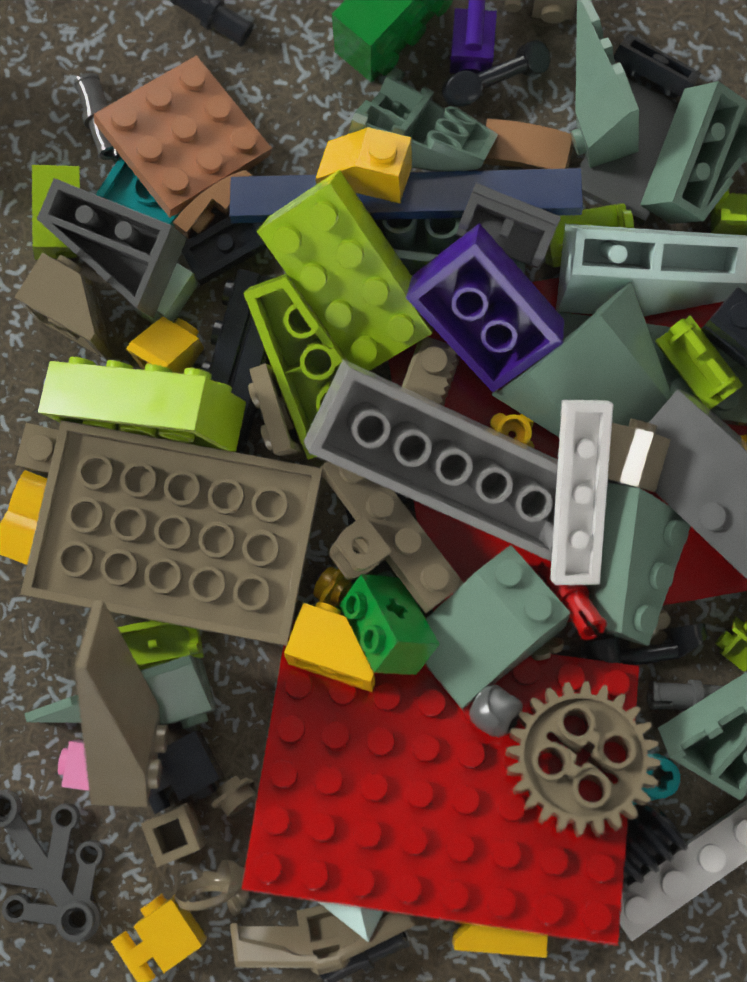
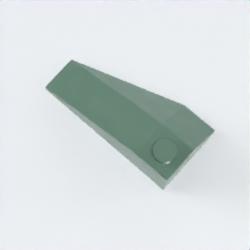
[571,0,639,168]
[24,655,217,729]

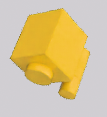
[111,893,207,982]

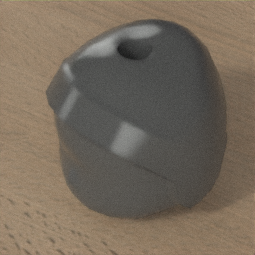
[469,685,523,737]

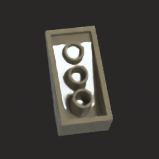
[75,600,168,807]

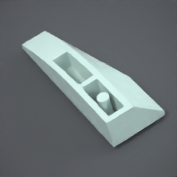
[556,224,747,316]

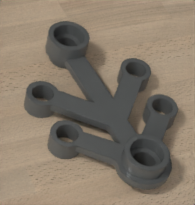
[0,789,105,943]

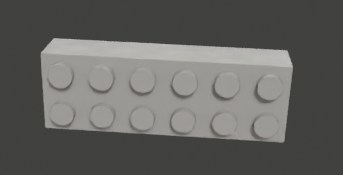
[304,359,558,561]

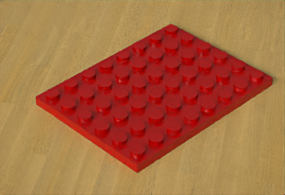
[241,620,639,946]

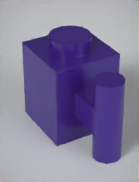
[450,0,497,74]

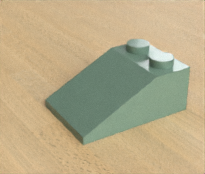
[425,545,570,710]

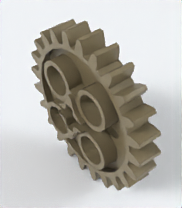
[506,681,660,837]

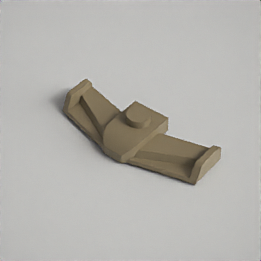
[230,905,416,975]

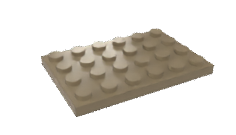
[20,420,322,646]

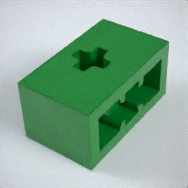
[339,574,440,675]

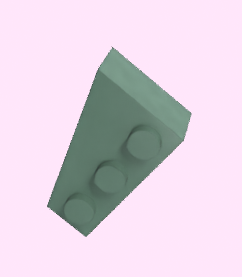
[640,81,747,224]
[586,483,690,646]
[658,672,747,801]

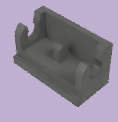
[456,183,561,269]

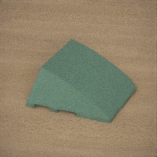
[349,67,498,171]
[492,282,671,438]

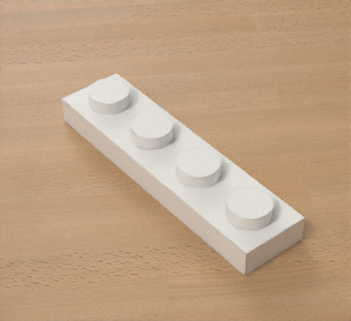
[550,400,613,585]
[620,800,747,941]

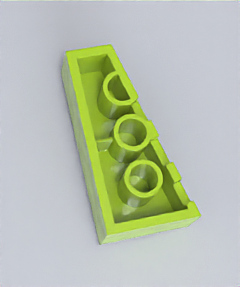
[244,274,349,460]

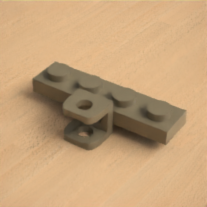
[320,461,464,613]

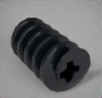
[622,806,689,895]

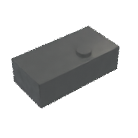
[649,389,747,578]

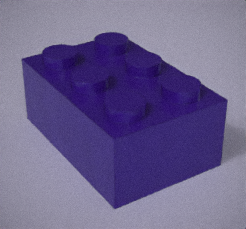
[406,223,564,392]

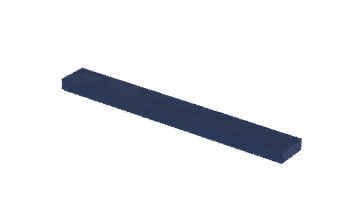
[229,168,583,223]

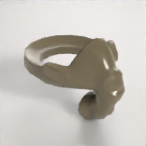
[175,860,249,916]

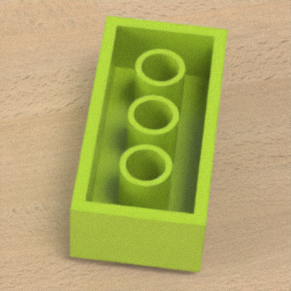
[257,169,434,371]
[38,357,246,452]

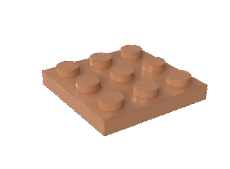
[94,55,272,218]

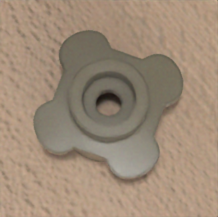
[211,776,257,817]

